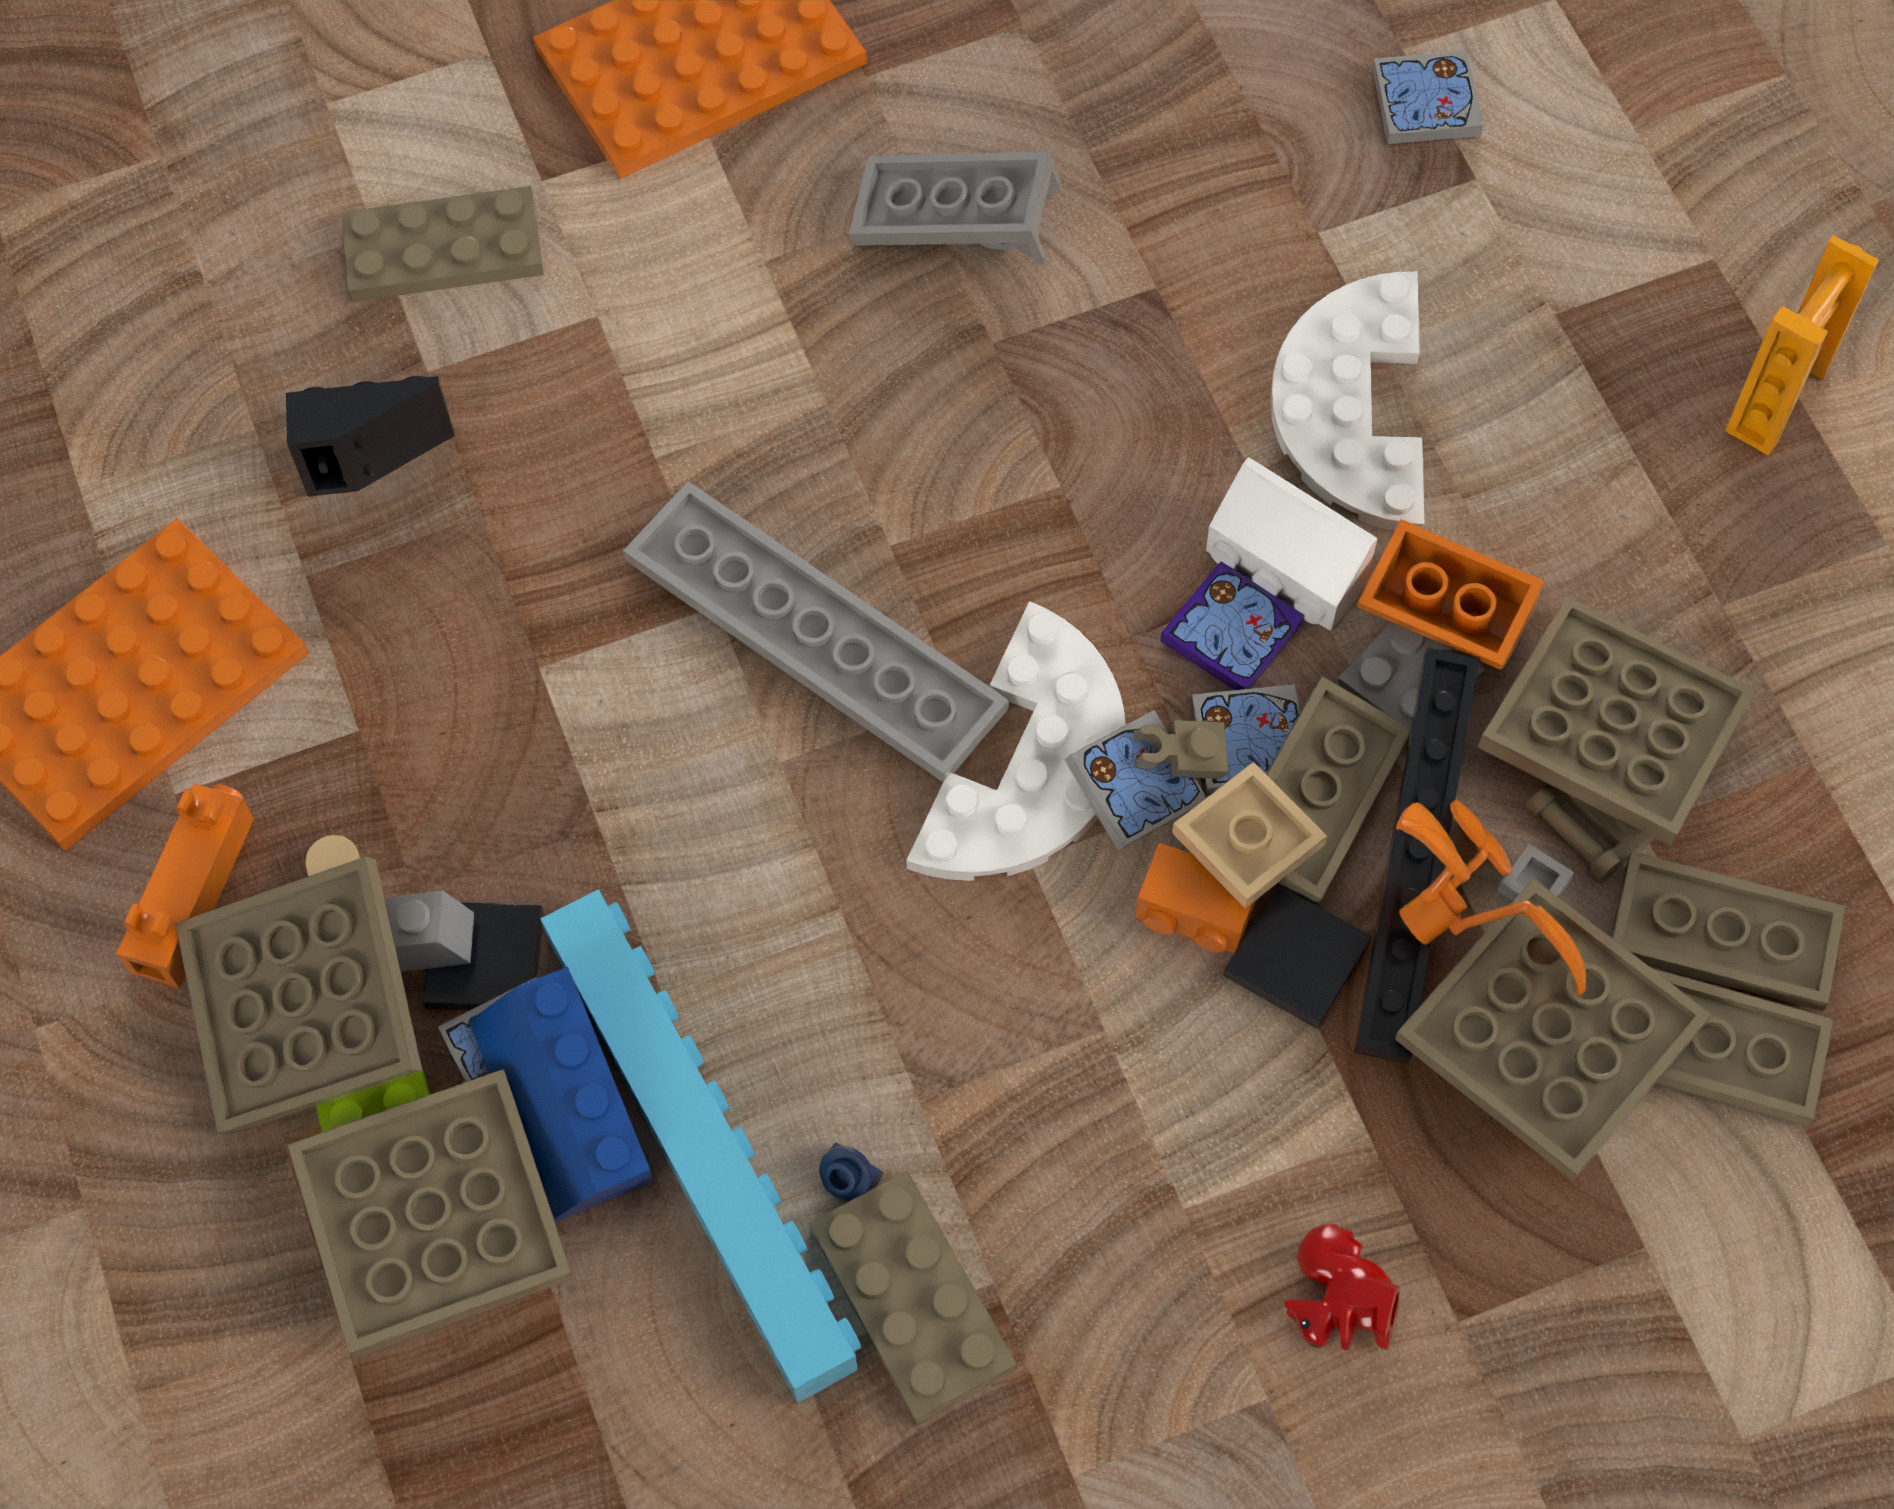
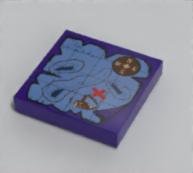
[1160,561,1305,690]

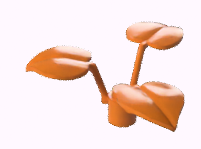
[1396,799,1586,996]

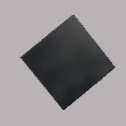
[1223,884,1372,1029]
[423,902,544,1010]

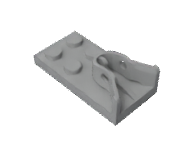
[849,151,1061,265]

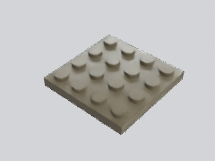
[1478,596,1756,846]
[175,857,422,1135]
[1395,878,1712,1181]
[288,1069,574,1359]

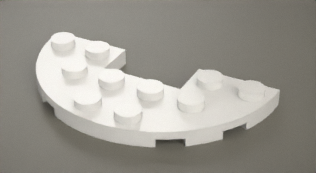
[1270,271,1425,531]
[906,601,1126,881]

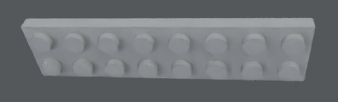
[623,481,1009,782]

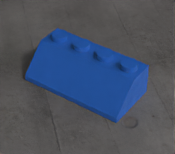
[469,967,653,1222]

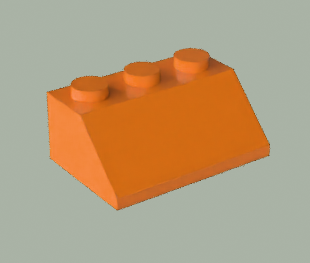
[1357,519,1544,670]

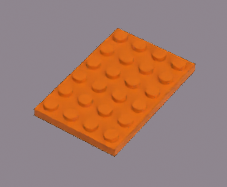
[533,0,867,179]
[0,518,309,851]

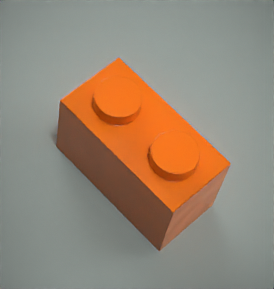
[1135,842,1256,953]

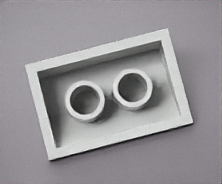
[1206,457,1378,631]

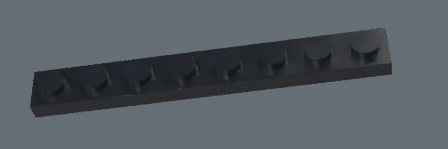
[1354,648,1479,1064]

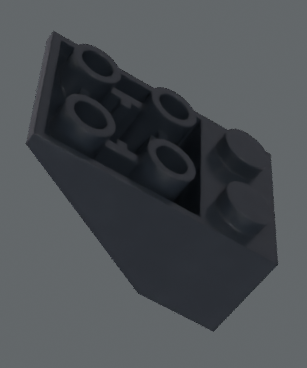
[286,376,455,497]

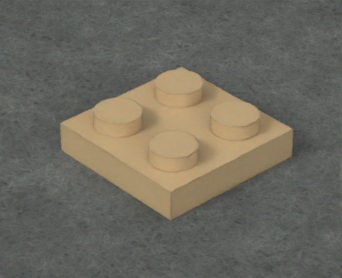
[1172,762,1327,908]

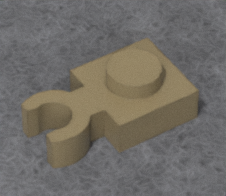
[1133,720,1229,779]

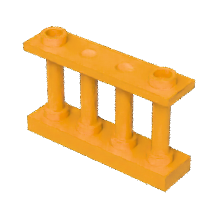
[1725,235,1879,456]

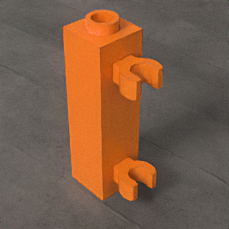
[116,783,254,988]

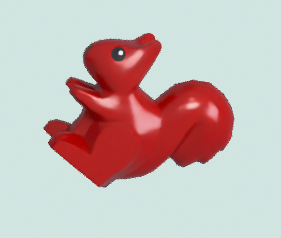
[1285,1224,1400,1350]

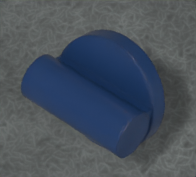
[819,1142,883,1201]

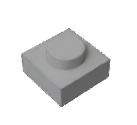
[1497,844,1575,901]

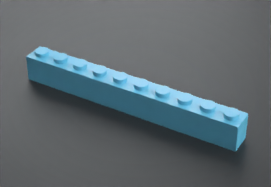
[540,889,861,1403]

